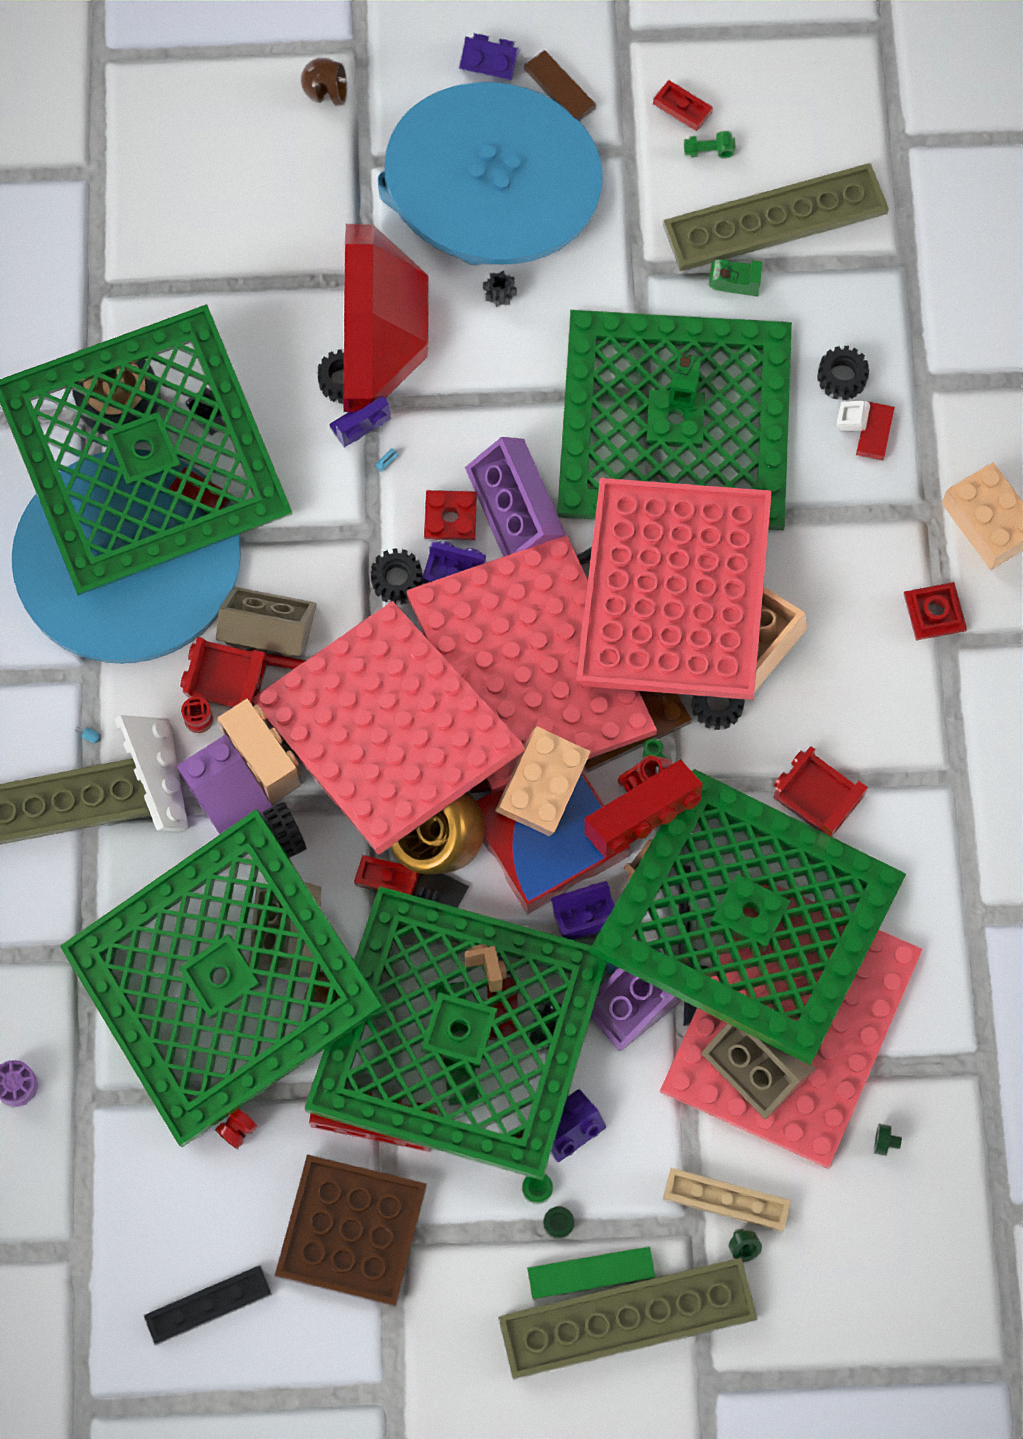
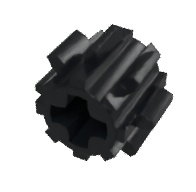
[483,271,517,307]

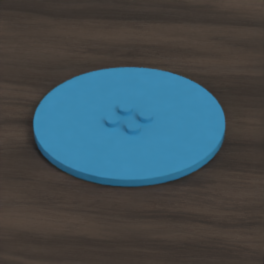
[385,82,603,265]
[12,449,241,664]

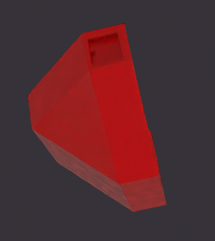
[344,224,428,412]

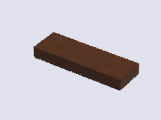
[524,50,596,121]

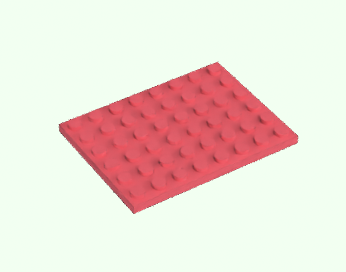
[576,478,772,700]
[407,535,657,794]
[252,601,525,855]
[660,876,922,1168]

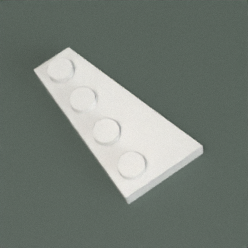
[114,715,188,832]

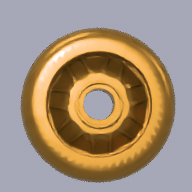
[390,792,485,874]

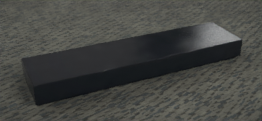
[143,1265,272,1346]

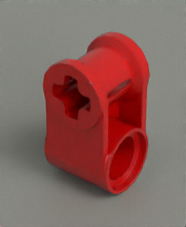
[617,756,674,792]

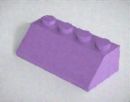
[465,437,566,557]

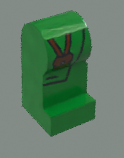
[709,260,763,297]
[669,353,702,407]

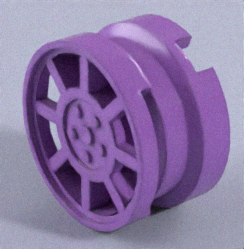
[0,1060,38,1107]

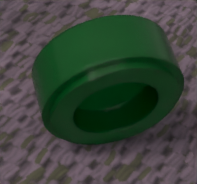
[543,1206,574,1239]

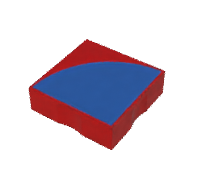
[476,771,630,915]

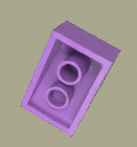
[176,734,273,835]
[591,949,681,1051]

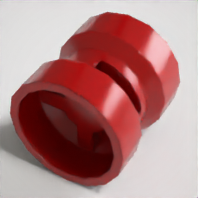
[181,696,213,733]
[215,1109,258,1150]

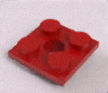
[424,490,477,541]
[903,582,967,641]

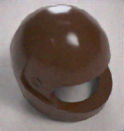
[301,57,347,106]

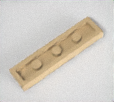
[662,1168,791,1232]

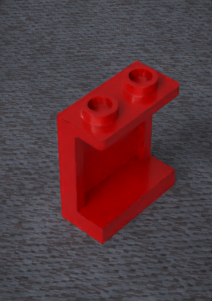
[180,637,269,708]
[773,746,868,837]

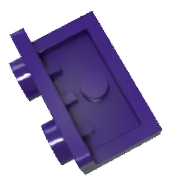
[459,33,520,80]
[329,396,391,448]
[422,541,486,584]
[551,881,615,940]
[551,1089,606,1162]

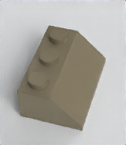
[216,587,316,657]
[249,882,322,977]
[701,1023,816,1120]

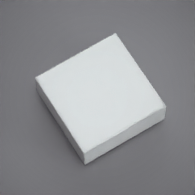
[836,401,870,431]

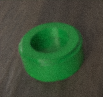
[522,1174,553,1204]

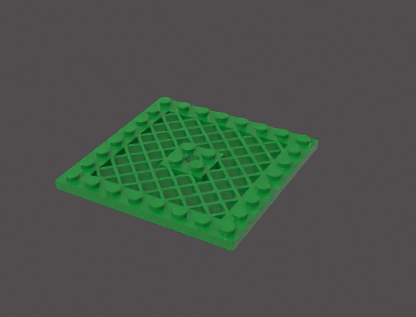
[0,304,293,596]
[557,310,792,531]
[590,769,906,1066]
[60,809,384,1147]
[304,886,607,1181]

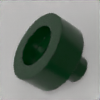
[874,1123,902,1156]
[728,1229,762,1262]

